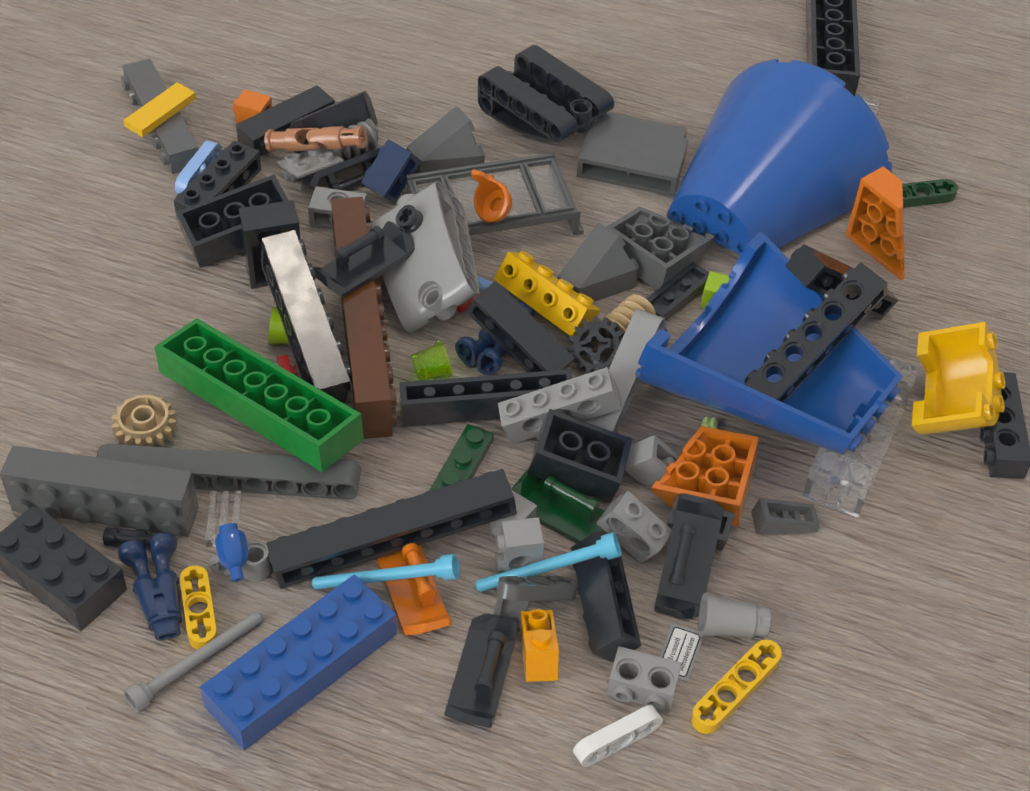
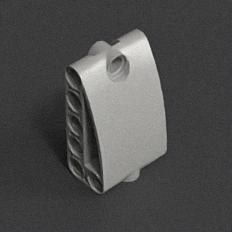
[372,181,480,333]

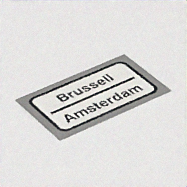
[659,622,704,682]

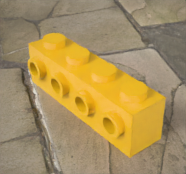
[493,251,600,336]

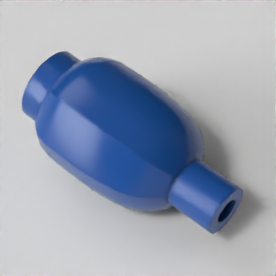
[215,523,248,582]

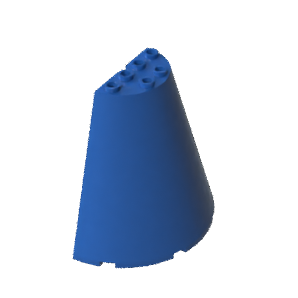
[667,59,892,255]
[635,232,903,455]

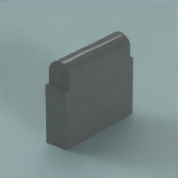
[576,112,688,197]

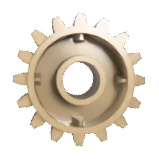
[111,394,178,447]

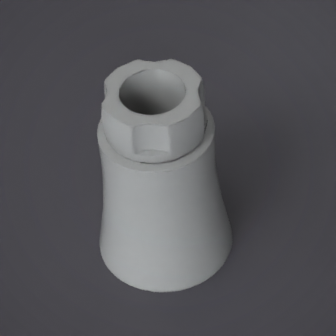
[698,593,771,638]

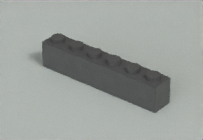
[120,58,199,174]

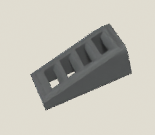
[752,498,820,535]

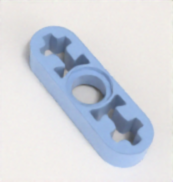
[175,140,222,194]

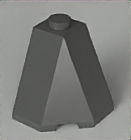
[407,107,485,174]
[557,223,639,302]

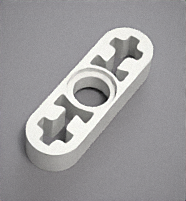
[573,705,663,767]

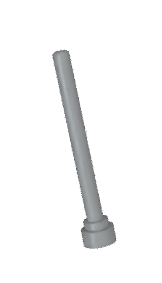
[123,611,263,713]

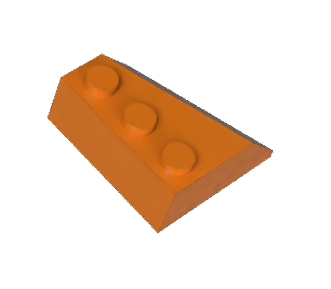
[651,426,759,527]

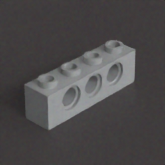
[498,367,622,444]

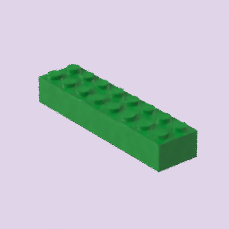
[154,318,364,472]

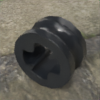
[396,205,423,233]

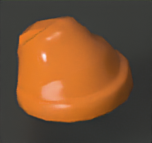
[471,169,512,223]

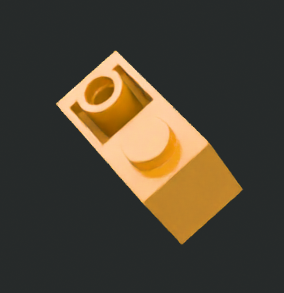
[521,609,559,682]

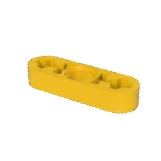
[180,565,218,650]

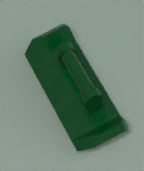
[512,469,607,543]

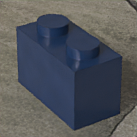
[361,139,421,204]

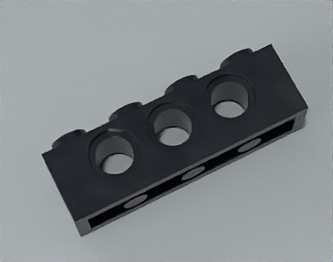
[980,372,1030,479]

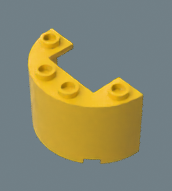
[912,322,1005,435]

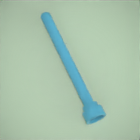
[475,532,622,592]
[312,554,460,590]

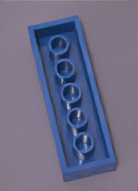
[200,574,397,751]

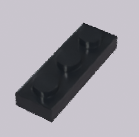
[646,262,709,320]

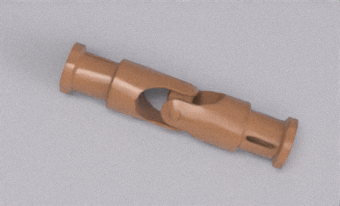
[264,125,367,152]

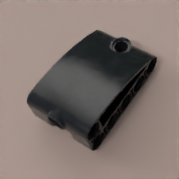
[478,45,614,143]

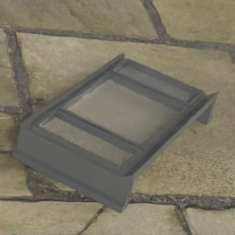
[402,152,584,236]

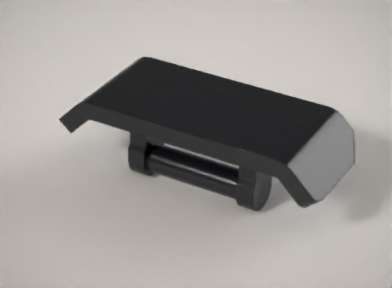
[290,91,378,154]
[301,148,380,192]
[313,221,415,297]
[654,493,724,619]
[444,613,519,728]

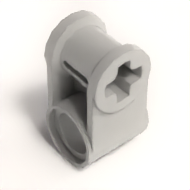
[208,540,272,582]

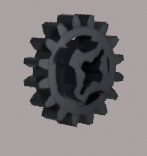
[567,316,625,374]

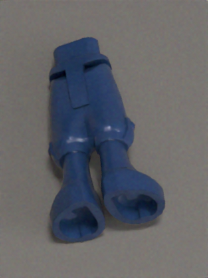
[455,301,535,375]
[118,533,182,641]

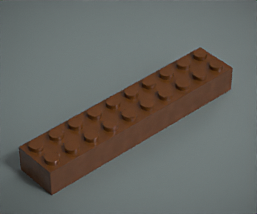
[331,197,397,439]

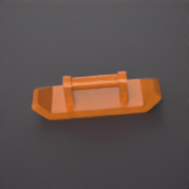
[376,543,452,636]

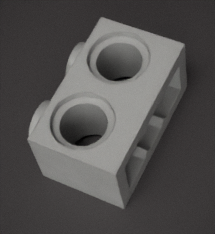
[596,491,672,563]
[607,646,682,712]

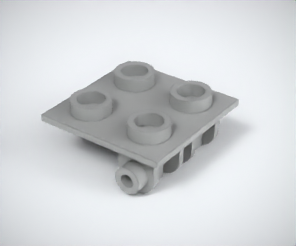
[277,148,344,182]

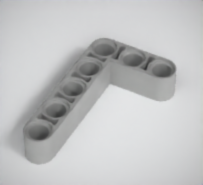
[586,308,668,433]

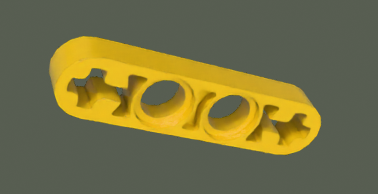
[691,639,782,734]

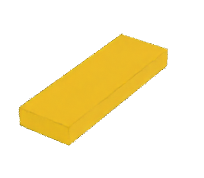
[124,82,196,137]

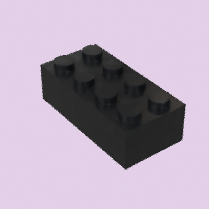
[176,174,289,268]
[0,504,127,632]

